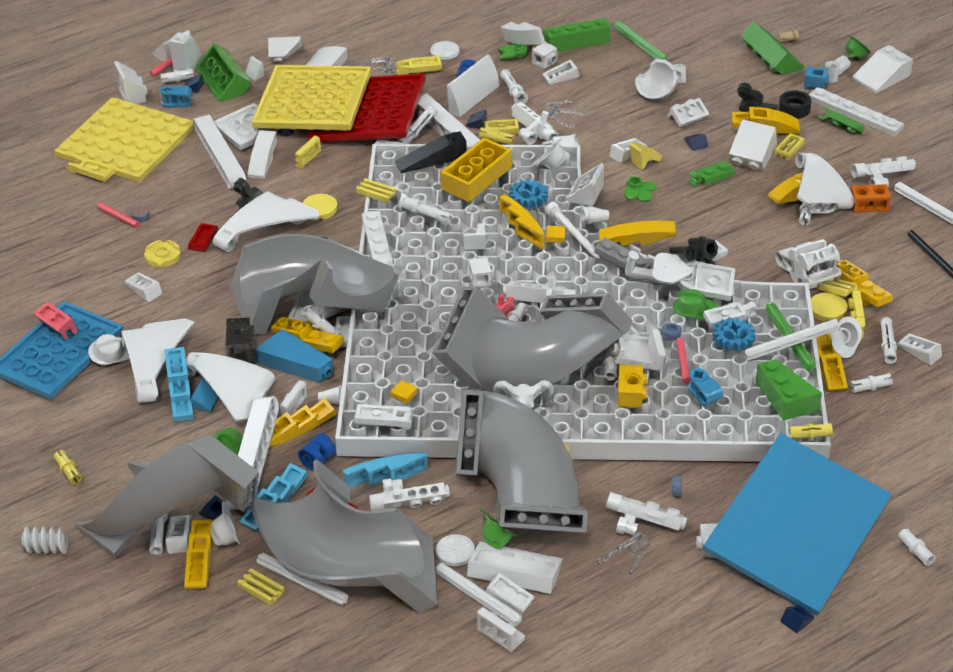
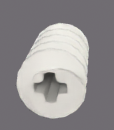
[21,526,69,554]

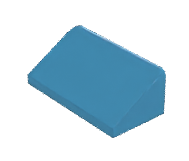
[191,378,219,412]

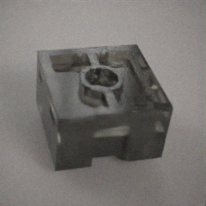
[225,317,257,364]

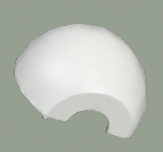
[635,59,677,100]

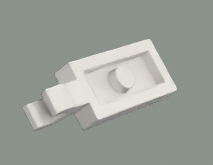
[703,302,757,329]

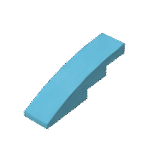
[164,347,194,422]
[343,452,428,488]
[239,463,309,532]

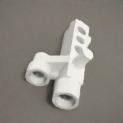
[511,103,559,145]
[851,156,916,186]
[503,276,577,314]
[369,478,450,510]
[606,492,687,536]

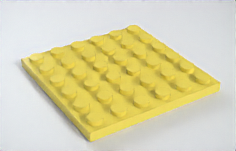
[251,65,372,131]
[54,97,194,183]

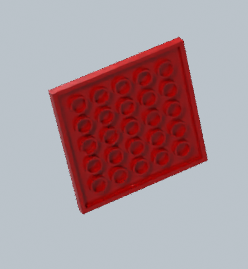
[307,73,426,142]

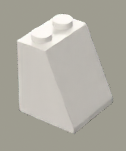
[729,119,777,171]

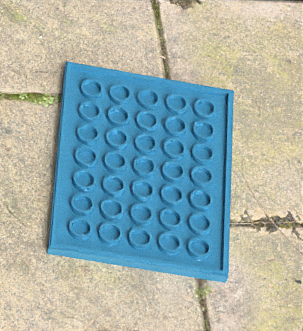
[702,433,892,616]

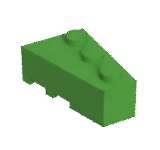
[756,359,822,421]

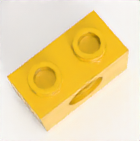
[618,364,647,408]

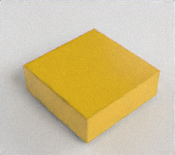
[546,225,565,243]
[390,380,418,404]

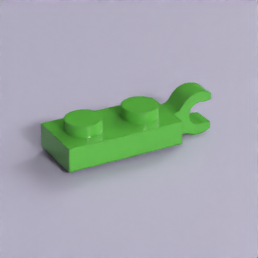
[818,107,865,133]
[688,161,735,186]

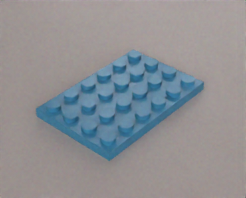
[0,301,124,400]

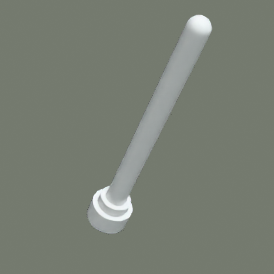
[545,202,601,259]

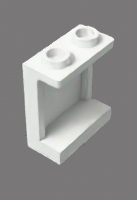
[610,329,666,371]

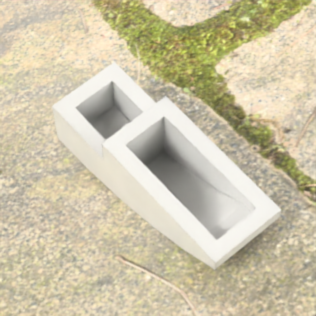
[501,22,545,45]
[248,130,277,179]

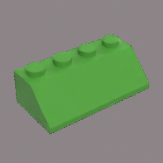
[542,18,611,52]
[741,21,805,75]
[195,43,252,102]

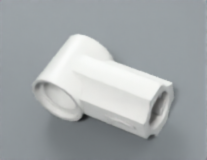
[824,55,851,83]

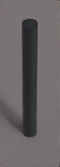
[908,230,953,278]

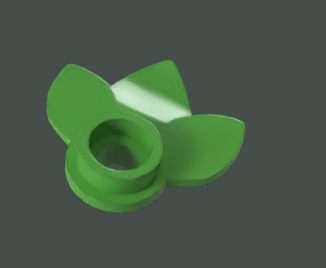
[498,44,528,59]
[624,176,658,202]

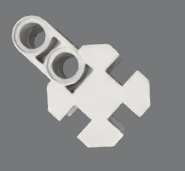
[775,239,842,289]

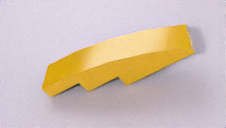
[499,194,545,249]
[599,220,677,246]
[816,333,848,391]
[269,398,337,448]
[184,520,213,589]

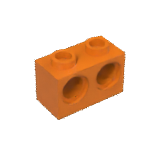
[851,184,891,213]

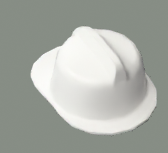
[529,138,568,169]
[830,316,862,358]
[88,334,129,365]
[210,502,241,546]

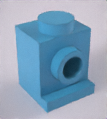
[804,66,829,90]

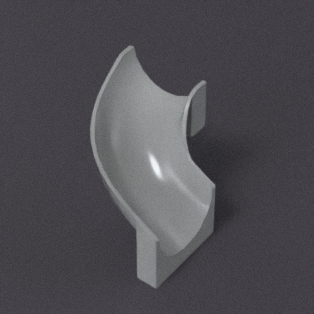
[230,234,399,335]
[432,287,633,394]
[454,388,588,533]
[75,435,259,559]
[251,459,437,614]

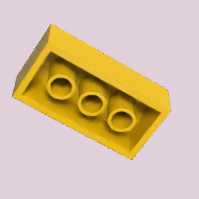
[440,138,512,202]

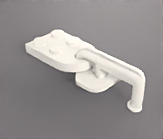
[625,251,735,301]

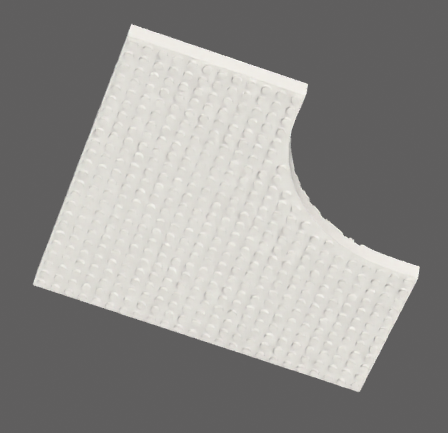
[335,144,831,462]

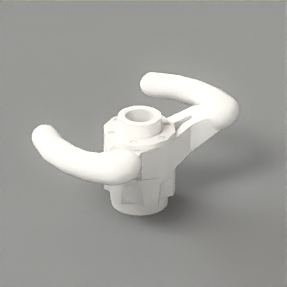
[493,380,554,409]

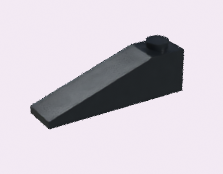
[395,131,467,173]

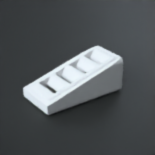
[542,59,580,85]
[610,138,647,163]
[124,272,162,302]
[897,333,942,365]
[166,515,192,554]

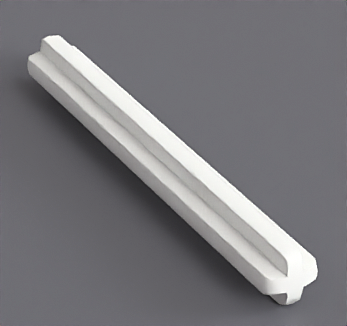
[894,182,953,225]
[745,319,840,360]
[256,553,349,606]
[435,562,522,626]

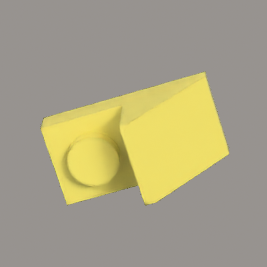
[630,141,663,170]

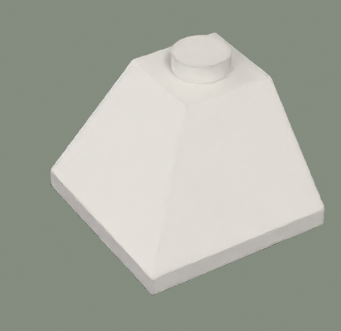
[268,36,303,62]

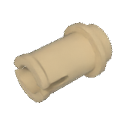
[778,29,799,43]

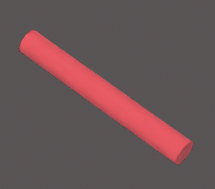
[150,57,173,77]
[97,202,140,228]
[676,338,691,384]

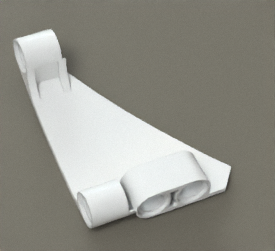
[795,153,854,214]
[213,191,319,252]
[121,318,195,404]
[186,352,275,422]

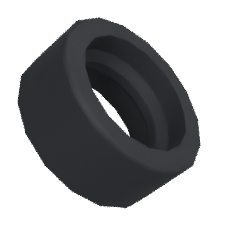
[779,90,811,119]

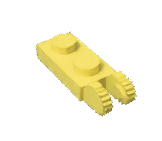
[396,56,442,75]
[67,156,115,182]
[848,290,866,339]

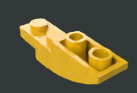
[731,107,800,134]
[768,172,803,205]
[836,260,893,307]
[271,316,344,353]

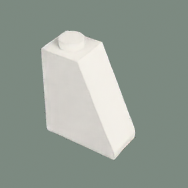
[169,32,203,75]

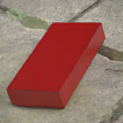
[188,223,218,252]

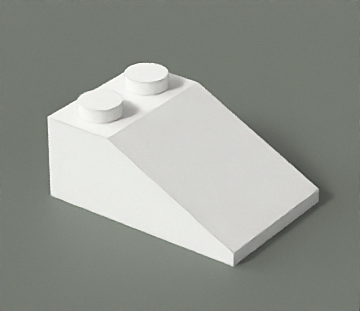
[852,45,913,94]

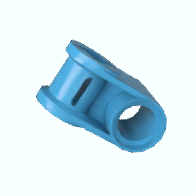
[160,85,192,107]
[688,368,723,406]

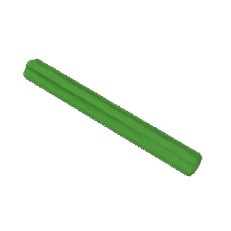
[614,21,667,61]
[766,302,816,371]

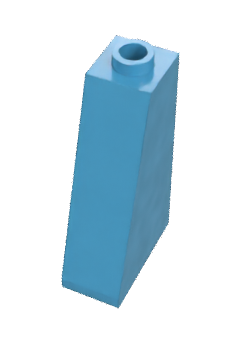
[255,329,334,383]

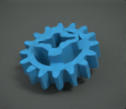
[509,179,548,210]
[712,317,756,352]

